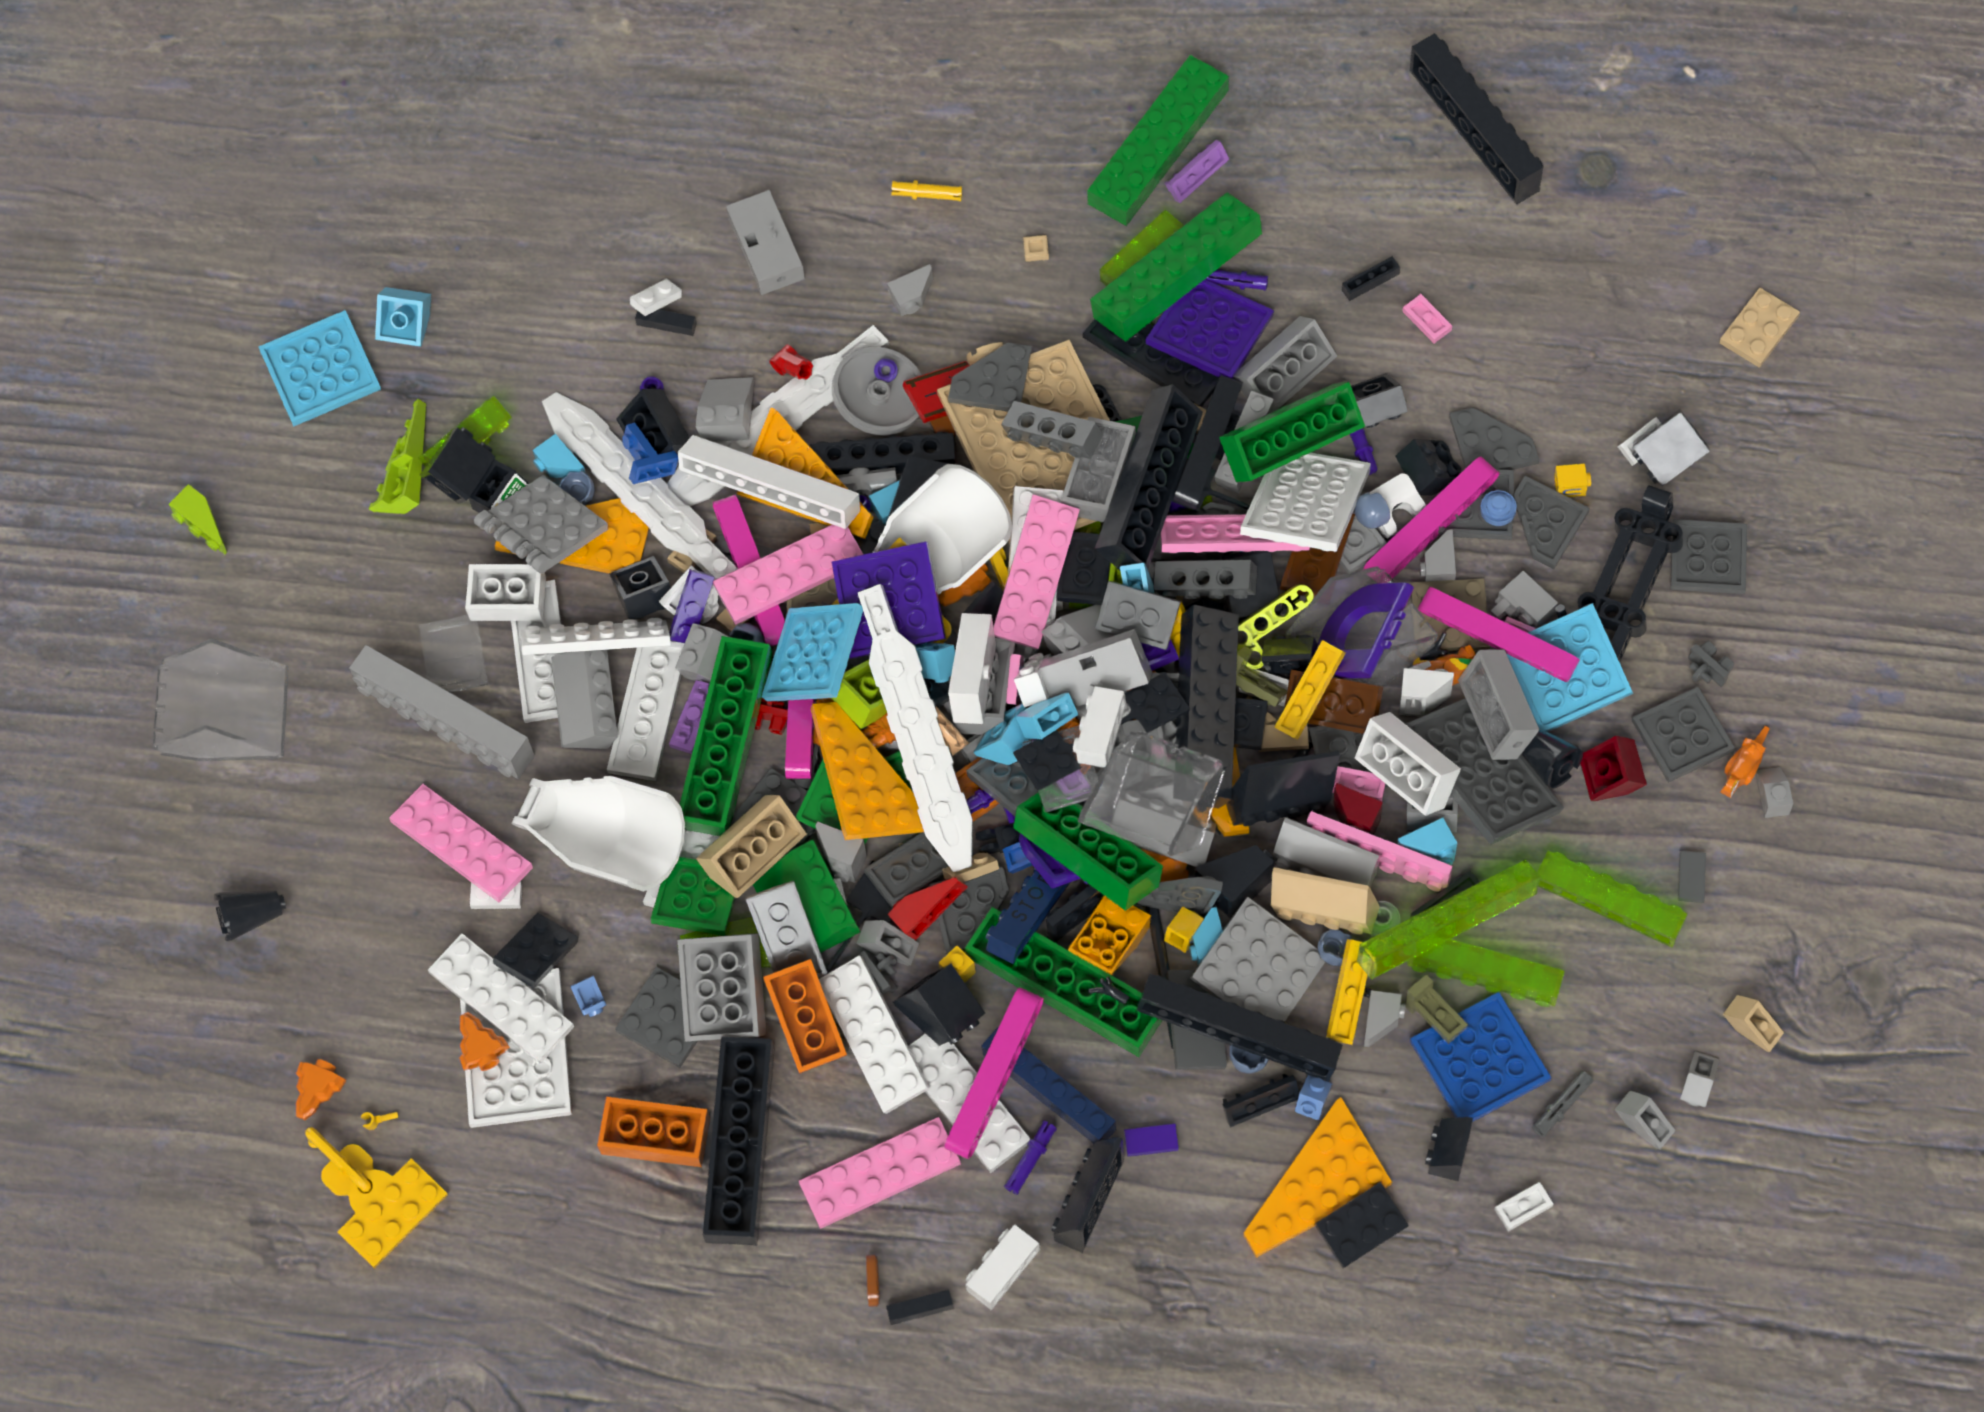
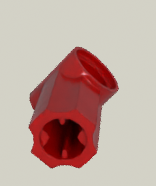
[769,344,814,380]

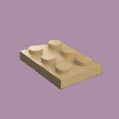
[1719,288,1800,368]

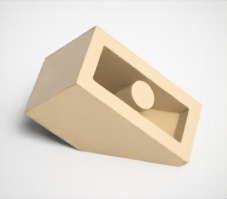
[1723,995,1784,1052]

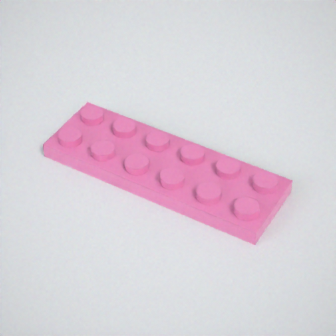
[993,495,1080,650]
[1160,514,1310,553]
[713,525,864,625]
[389,784,533,903]
[1307,811,1453,892]
[799,1117,961,1229]

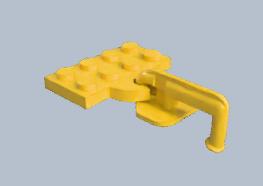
[305,1127,448,1269]

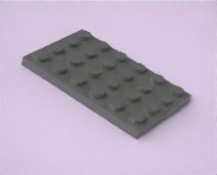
[1406,695,1564,845]

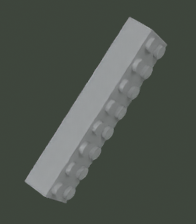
[349,645,535,779]

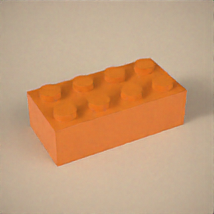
[763,959,847,1074]
[597,1097,710,1167]

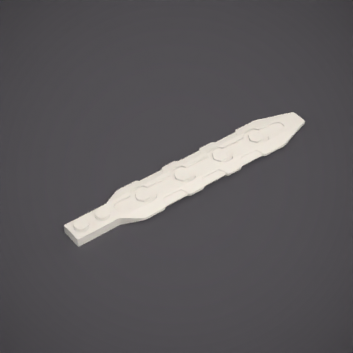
[667,325,889,506]
[542,392,738,581]
[858,584,973,872]

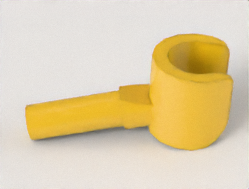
[361,1112,398,1130]

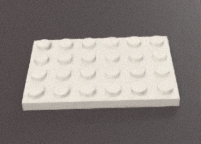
[1240,453,1371,552]
[460,968,572,1128]

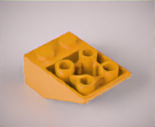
[1068,896,1151,975]

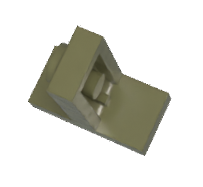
[1236,646,1288,707]
[1405,974,1468,1044]

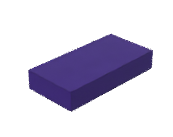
[1124,1124,1179,1157]

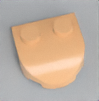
[935,707,969,756]

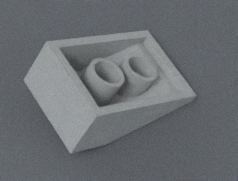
[696,377,754,442]
[1041,605,1115,664]

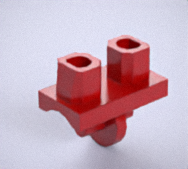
[755,698,788,735]

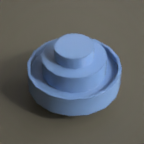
[1480,490,1517,526]

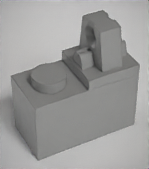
[1490,571,1558,629]

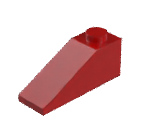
[888,877,968,940]

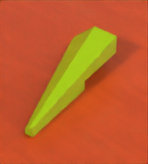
[369,399,426,514]

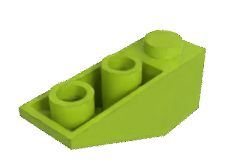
[169,484,227,555]

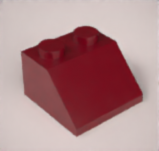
[1580,736,1647,802]
[1333,783,1383,835]

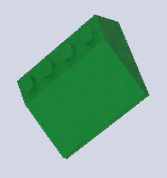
[753,840,861,953]

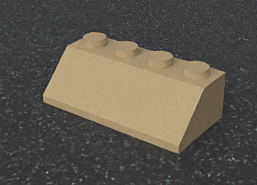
[696,795,807,898]
[1271,867,1380,935]

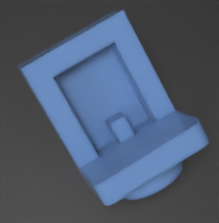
[570,976,606,1017]
[1295,1075,1332,1120]

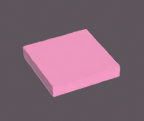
[1006,654,1024,705]

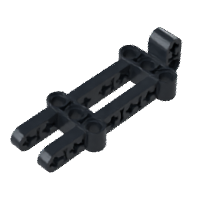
[1577,485,1683,662]

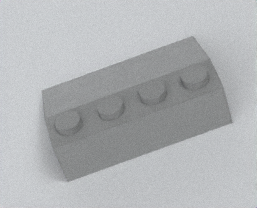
[678,934,766,1042]

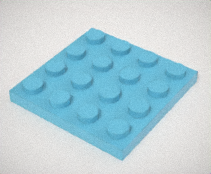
[259,310,381,426]
[762,603,863,701]
[1507,603,1634,732]

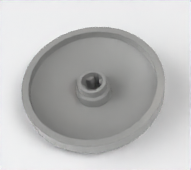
[831,347,922,435]

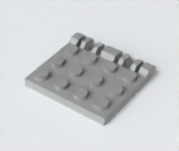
[474,475,608,573]

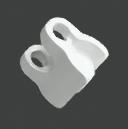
[1369,473,1426,538]

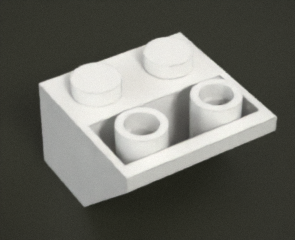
[1399,667,1454,717]

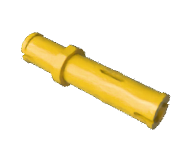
[891,181,962,201]

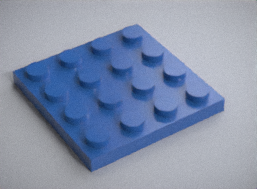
[1410,992,1551,1122]

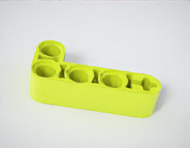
[1237,584,1313,669]

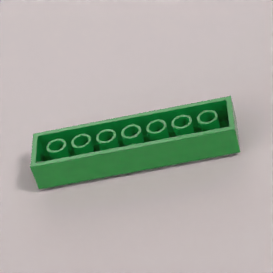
[1087,55,1229,226]
[1090,192,1262,342]
[679,636,773,836]
[965,907,1163,1057]

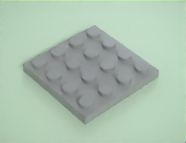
[1190,897,1325,1021]

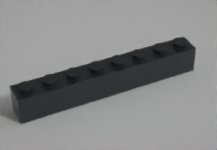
[1136,974,1343,1082]

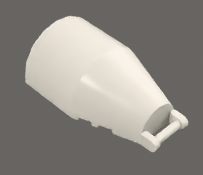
[873,464,1013,594]
[512,776,685,891]

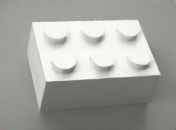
[465,564,546,621]

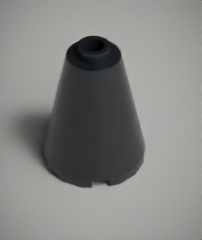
[1522,728,1583,789]
[214,891,286,942]

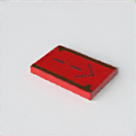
[902,361,969,423]

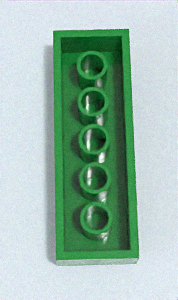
[1219,382,1365,482]
[1013,784,1163,911]

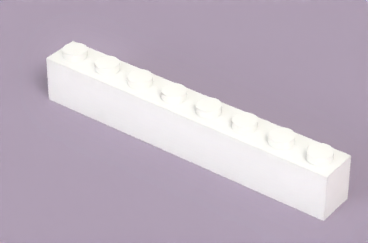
[678,435,860,529]

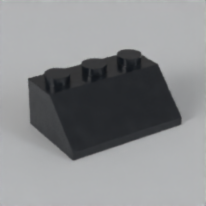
[616,389,690,461]

